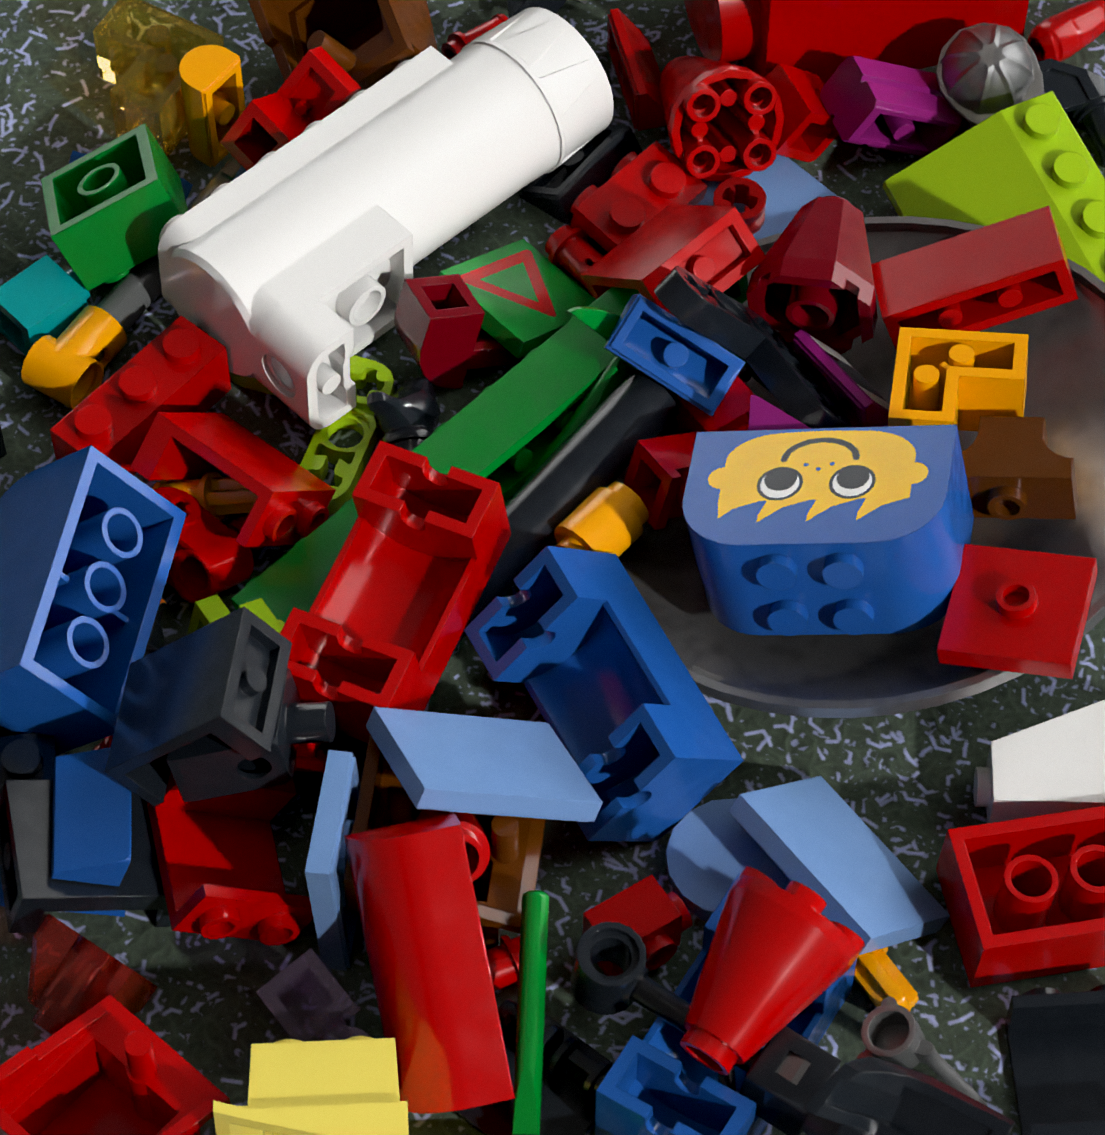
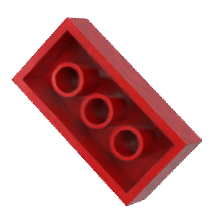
[936,806,1105,988]

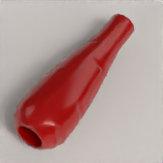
[1028,0,1105,62]

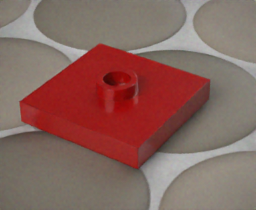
[937,544,1098,679]

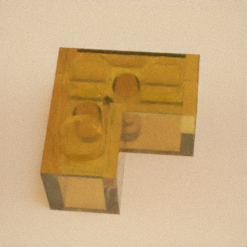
[93,0,224,158]

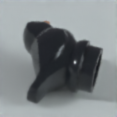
[367,377,441,451]

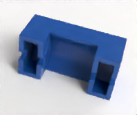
[464,546,744,842]
[595,874,857,1135]

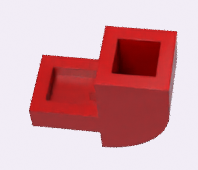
[220,46,362,171]

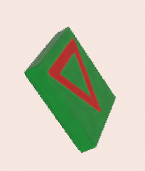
[439,239,596,359]

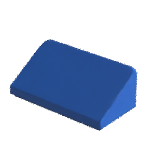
[604,293,745,416]
[51,748,131,886]

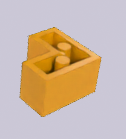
[888,327,1029,432]

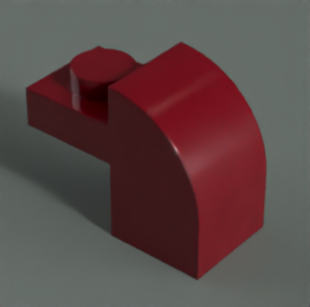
[394,274,523,389]

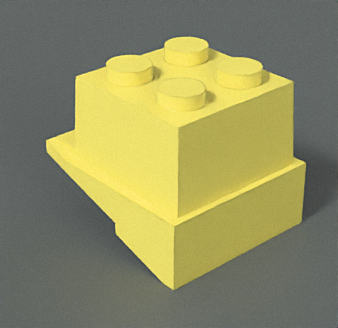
[213,1036,409,1135]

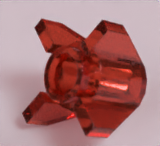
[27,914,157,1035]

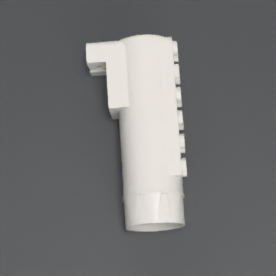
[158,7,614,429]

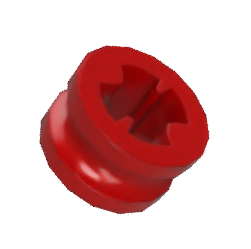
[713,177,767,234]

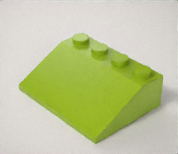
[882,91,1105,283]

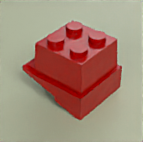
[0,994,230,1135]

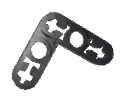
[654,266,852,429]

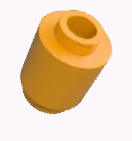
[554,482,649,557]

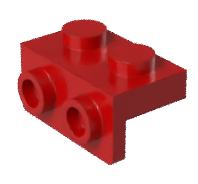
[570,140,708,252]

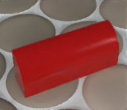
[344,812,515,1113]

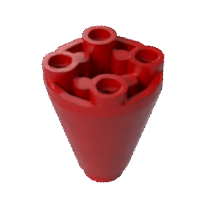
[659,55,784,182]
[680,866,865,1075]

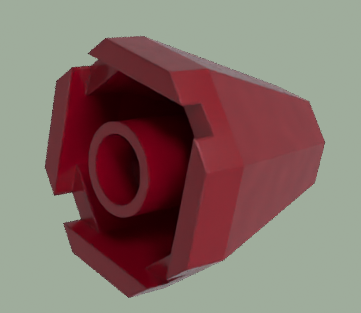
[747,196,878,355]

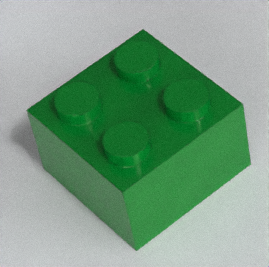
[41,123,188,291]

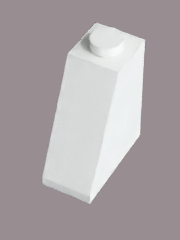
[974,700,1105,823]

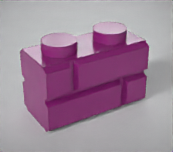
[819,55,962,157]

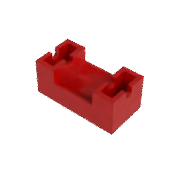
[280,440,511,743]

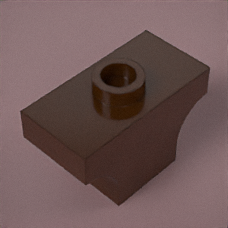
[962,416,1078,520]

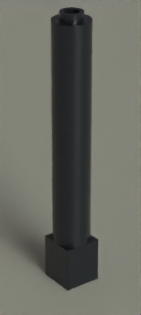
[456,370,679,646]

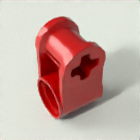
[153,487,254,603]

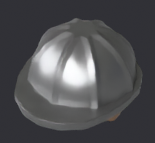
[935,22,1045,126]

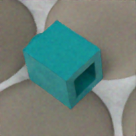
[0,254,90,356]

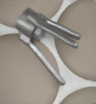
[857,997,988,1106]

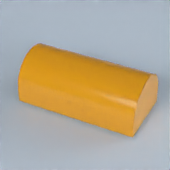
[179,45,245,167]

